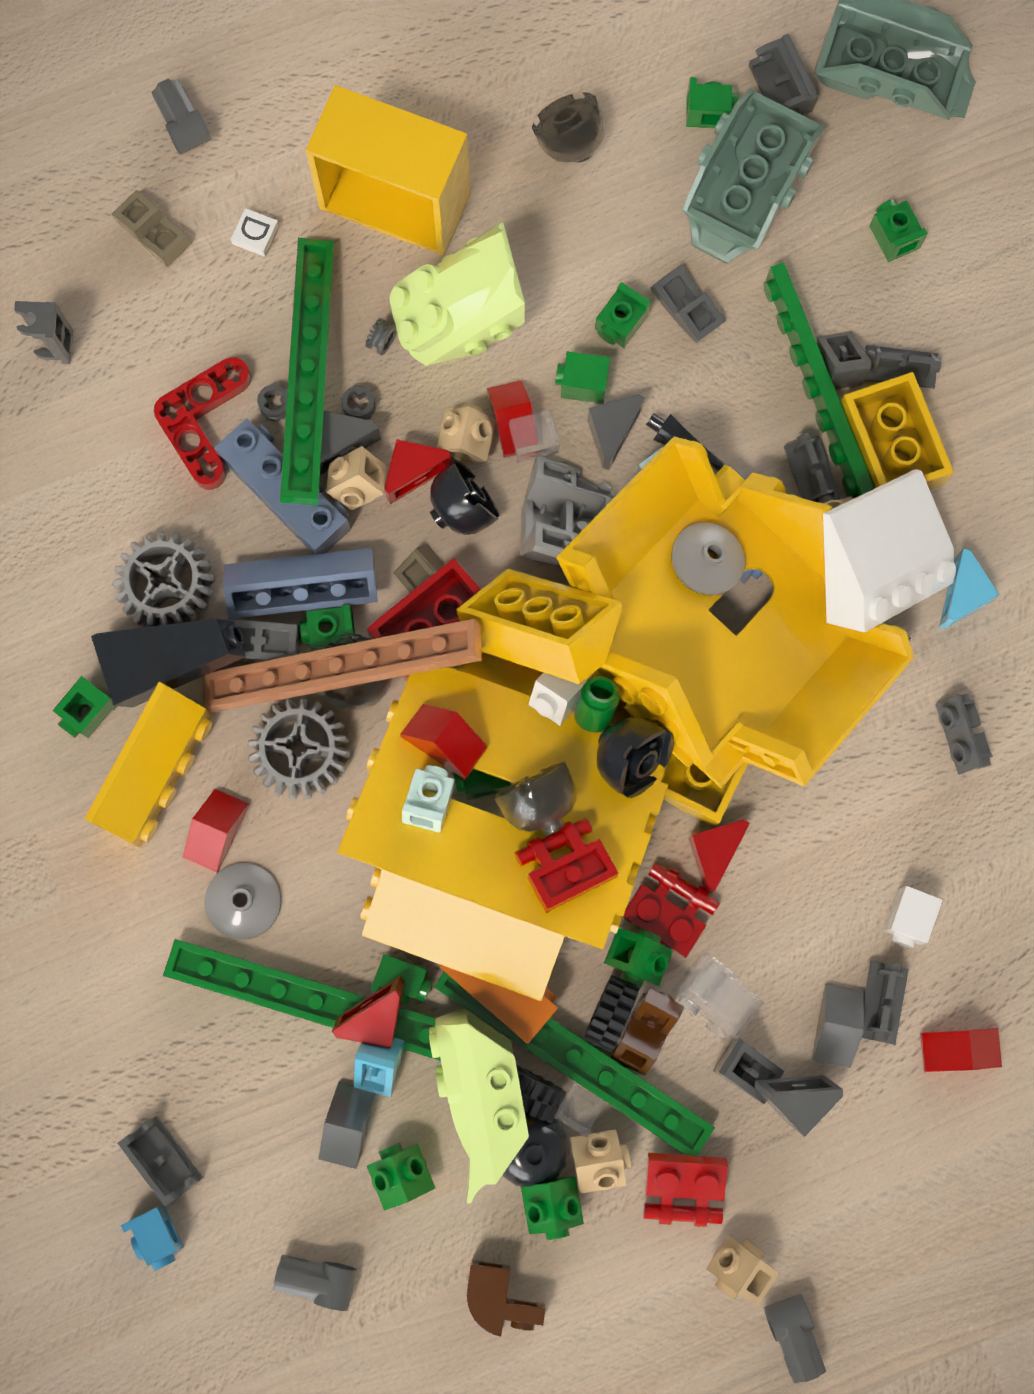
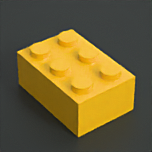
[841,372,954,490]

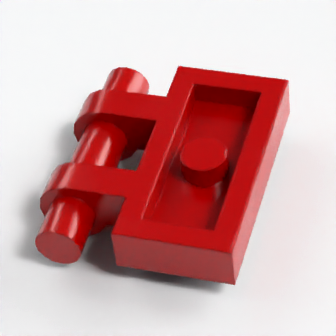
[514,817,619,913]
[622,862,720,958]
[643,1152,728,1227]

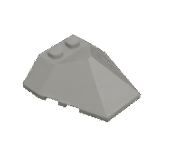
[520,455,616,566]

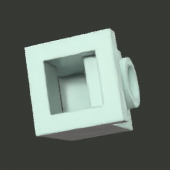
[402,765,455,833]

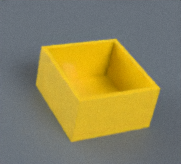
[306,85,471,256]

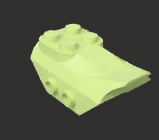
[390,221,525,366]
[429,1009,529,1203]

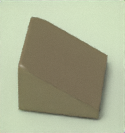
[393,546,445,593]

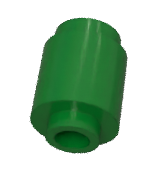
[574,676,620,733]

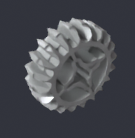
[113,531,215,627]
[248,698,350,800]

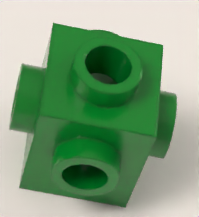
[604,928,673,988]
[367,1143,436,1211]
[521,1176,584,1240]

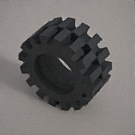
[583,975,640,1052]
[516,1065,566,1122]

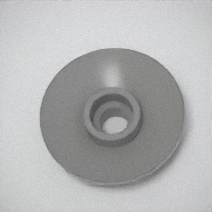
[671,522,745,596]
[205,863,281,940]

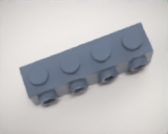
[214,418,351,554]
[222,548,378,619]

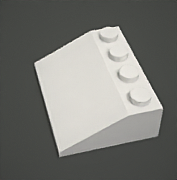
[823,469,956,633]

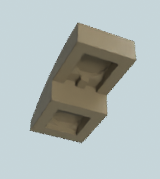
[112,190,192,267]

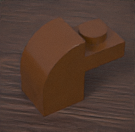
[611,988,685,1076]
[467,1260,545,1337]

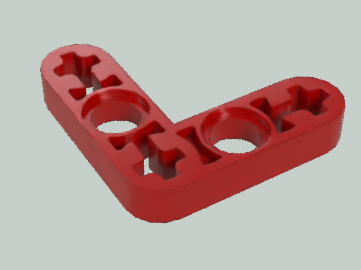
[154,357,251,490]

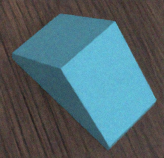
[939,549,999,629]
[354,1038,405,1097]

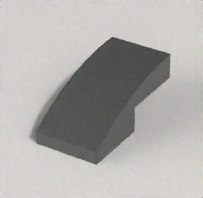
[650,265,726,343]

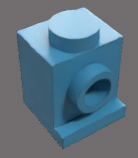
[121,1205,183,1271]

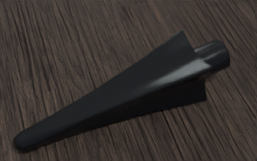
[646,413,727,471]

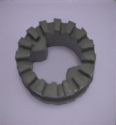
[365,318,397,355]
[257,384,287,421]
[342,386,375,420]

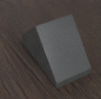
[817,331,871,390]
[587,394,645,470]
[320,411,381,476]
[811,984,864,1068]
[713,1038,784,1104]
[755,1075,843,1137]
[318,1082,376,1169]

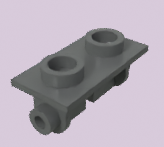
[864,345,942,389]
[784,433,840,503]
[935,693,993,775]
[862,961,909,1045]

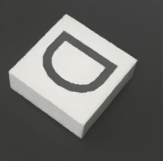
[231,208,279,257]

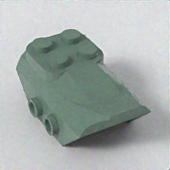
[814,0,976,120]
[682,89,826,263]

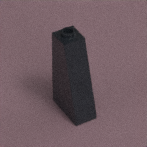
[91,618,246,708]

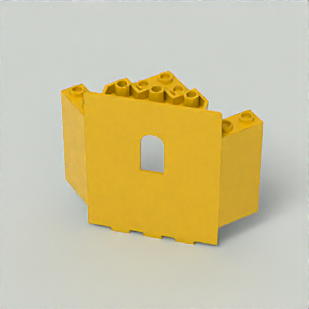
[556,436,914,788]
[337,651,668,1001]

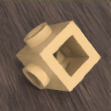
[437,404,496,464]
[326,446,387,511]
[570,1129,631,1194]
[706,1236,780,1307]

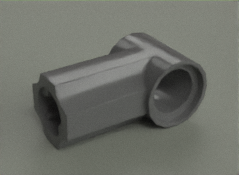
[151,78,212,155]
[273,1255,357,1311]
[763,1293,826,1384]

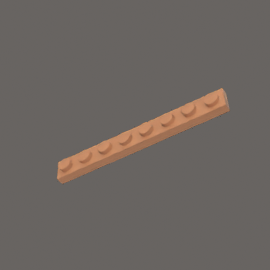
[203,619,482,713]

